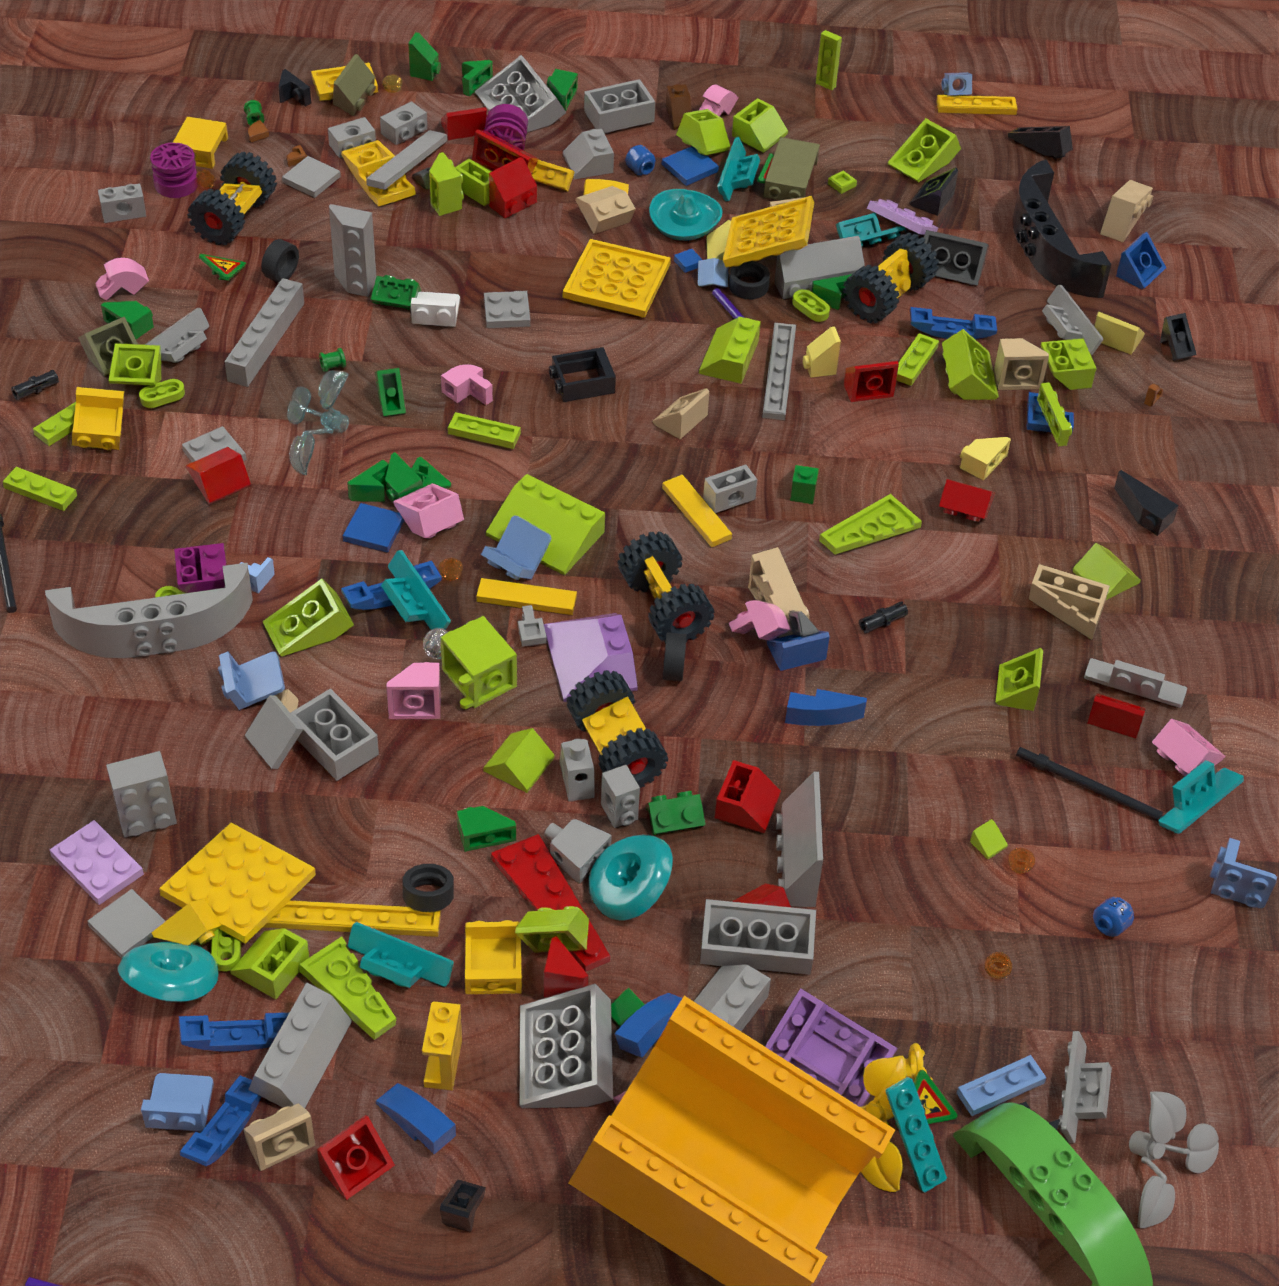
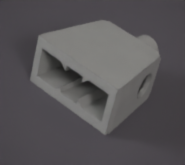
[559,739,594,802]
[544,819,611,884]

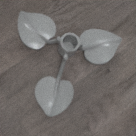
[1129,1091,1219,1228]

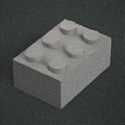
[584,79,655,133]
[291,688,379,780]
[106,751,177,838]

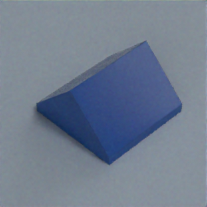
[1116,232,1166,289]
[767,630,830,671]

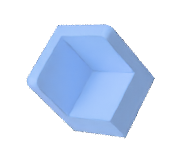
[698,258,729,288]
[240,557,275,593]

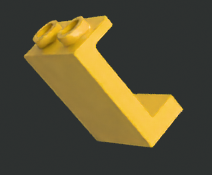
[173,117,228,169]
[72,387,124,450]
[465,920,522,994]
[422,1002,462,1091]

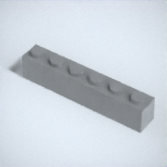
[225,278,304,387]

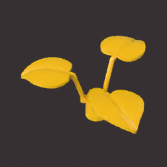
[860,1056,907,1192]

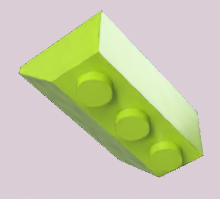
[699,317,761,384]
[942,329,999,400]

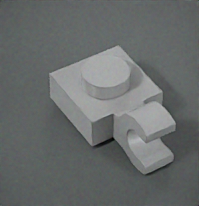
[518,605,547,647]

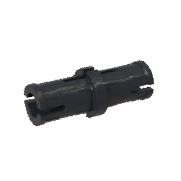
[11,370,59,400]
[859,601,908,634]

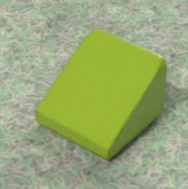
[970,819,1008,859]

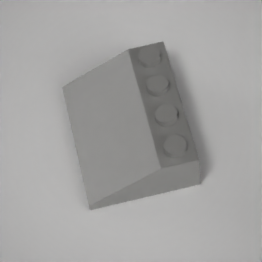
[475,55,566,132]
[776,772,823,907]
[520,984,613,1108]

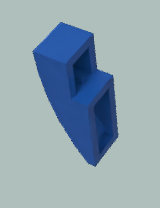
[785,689,867,726]
[615,993,682,1058]
[376,1083,456,1154]

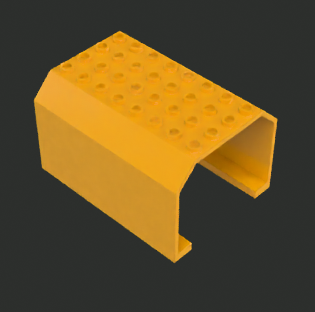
[569,996,895,1286]

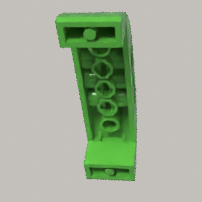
[953,1103,1153,1286]

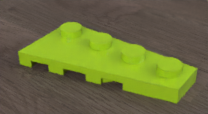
[819,494,922,554]
[299,936,396,1040]

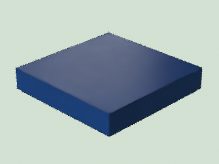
[662,146,719,186]
[343,503,405,553]

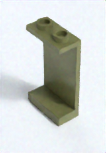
[764,137,820,201]

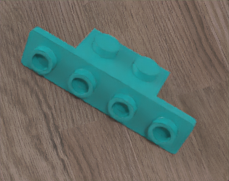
[717,137,760,202]
[835,213,905,247]
[381,550,451,637]
[1159,760,1244,834]
[348,922,454,988]
[885,1077,947,1192]

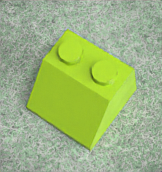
[515,906,589,952]

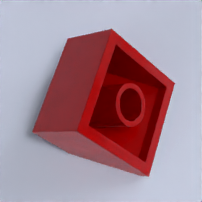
[489,157,537,219]
[844,361,899,402]
[939,479,995,522]

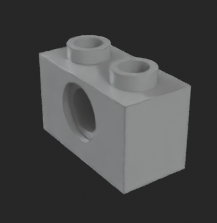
[380,101,428,145]
[328,117,376,158]
[98,184,146,223]
[703,465,757,513]
[601,765,640,828]

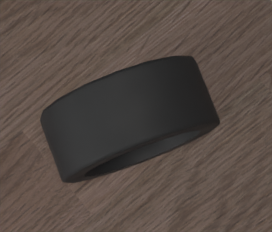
[261,239,299,282]
[729,261,770,299]
[663,633,687,681]
[402,864,454,912]

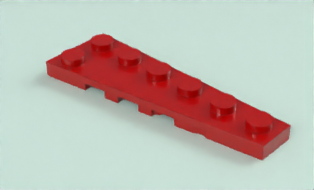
[491,834,610,972]

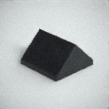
[909,167,958,216]

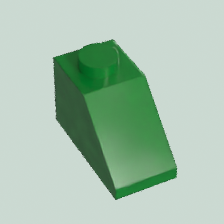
[408,32,441,81]
[547,69,578,111]
[101,301,154,339]
[375,368,406,416]
[385,452,423,503]
[790,465,819,504]
[457,806,516,852]

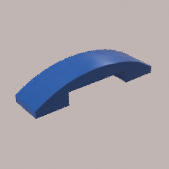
[910,307,997,339]
[341,561,442,609]
[178,1012,290,1051]
[180,1075,262,1166]

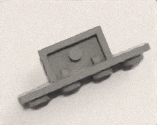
[1042,285,1103,355]
[145,308,209,363]
[1084,658,1187,708]
[1059,1031,1112,1143]

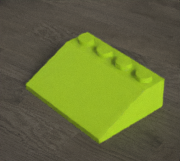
[486,474,605,575]

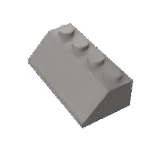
[329,204,376,297]
[774,236,865,299]
[700,899,816,975]
[694,965,771,1031]
[249,983,352,1108]

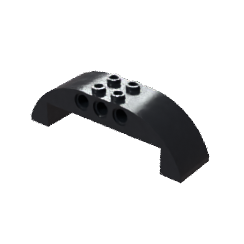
[1012,160,1112,298]

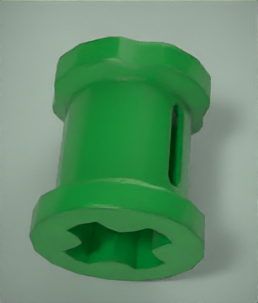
[243,100,265,126]
[319,348,346,372]

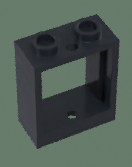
[549,347,616,402]

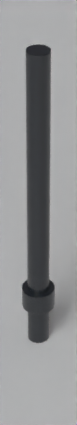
[0,514,17,613]
[1016,747,1164,821]

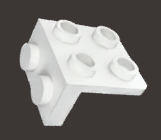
[411,292,460,326]

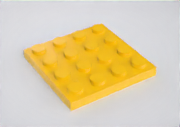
[723,196,814,267]
[563,239,671,318]
[159,823,316,944]

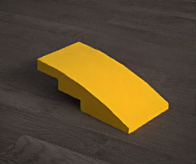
[341,140,416,207]

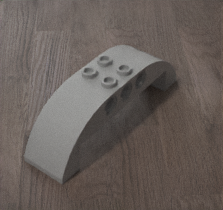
[45,563,253,658]

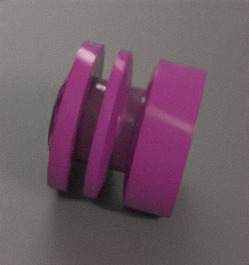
[484,104,528,150]
[150,143,198,198]

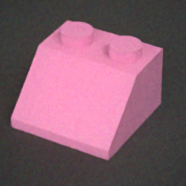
[394,483,464,538]
[387,662,441,719]
[1152,719,1226,776]

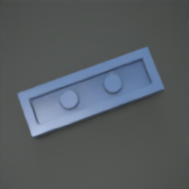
[957,1055,1046,1116]

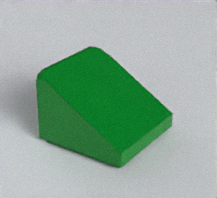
[611,988,645,1027]

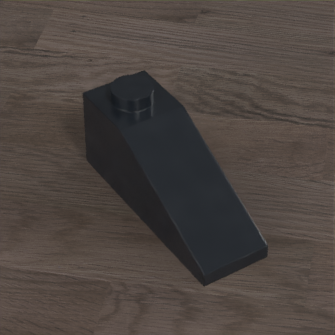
[1008,126,1073,158]
[1114,470,1179,536]

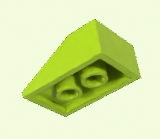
[888,118,961,182]
[263,579,354,657]

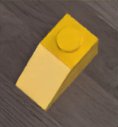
[151,898,222,945]

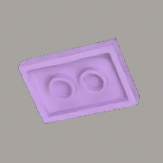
[867,199,938,235]
[50,820,144,905]

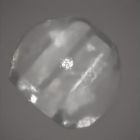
[423,628,448,659]

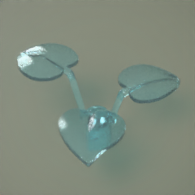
[287,370,349,475]

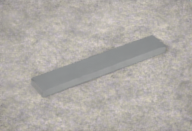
[366,130,447,190]
[763,323,796,420]

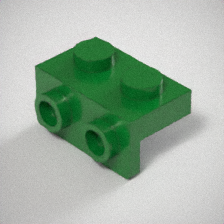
[645,791,706,835]

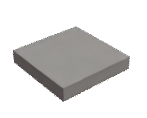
[282,156,341,198]
[245,695,303,769]
[88,889,165,958]

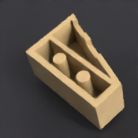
[1100,180,1153,242]
[748,547,809,638]
[1029,564,1110,640]

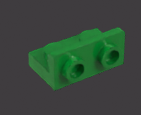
[371,275,422,309]

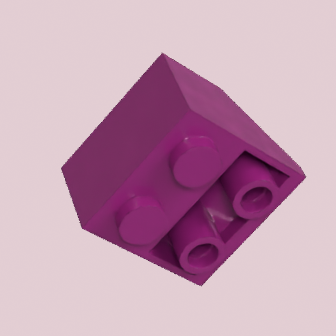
[174,543,227,593]

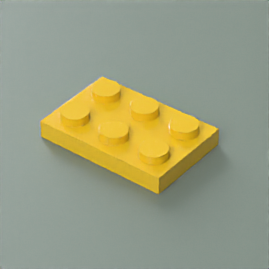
[311,63,378,101]

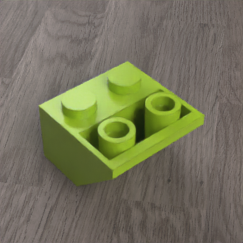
[732,98,788,153]
[676,109,730,156]
[429,152,464,216]
[455,159,492,206]
[1040,338,1096,390]
[230,928,310,999]

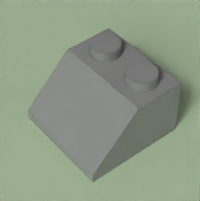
[563,129,614,179]

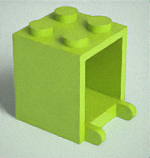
[441,616,517,709]

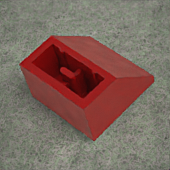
[715,760,781,833]

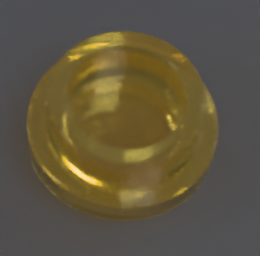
[383,74,403,93]

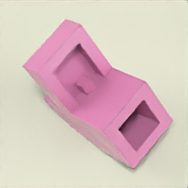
[699,84,738,117]
[96,258,149,301]
[441,365,493,405]
[729,600,791,641]

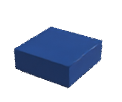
[674,249,702,273]

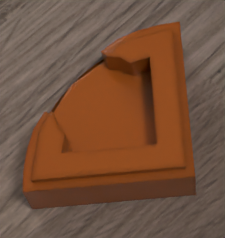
[248,120,269,142]
[287,145,307,167]
[1144,384,1163,407]

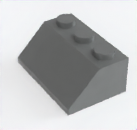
[924,230,989,286]

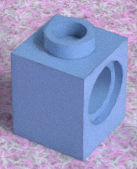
[941,72,972,95]

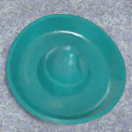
[649,189,722,241]
[589,835,673,920]
[118,942,219,1001]

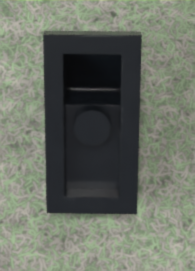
[279,69,312,107]
[1160,313,1197,361]
[440,1179,486,1232]

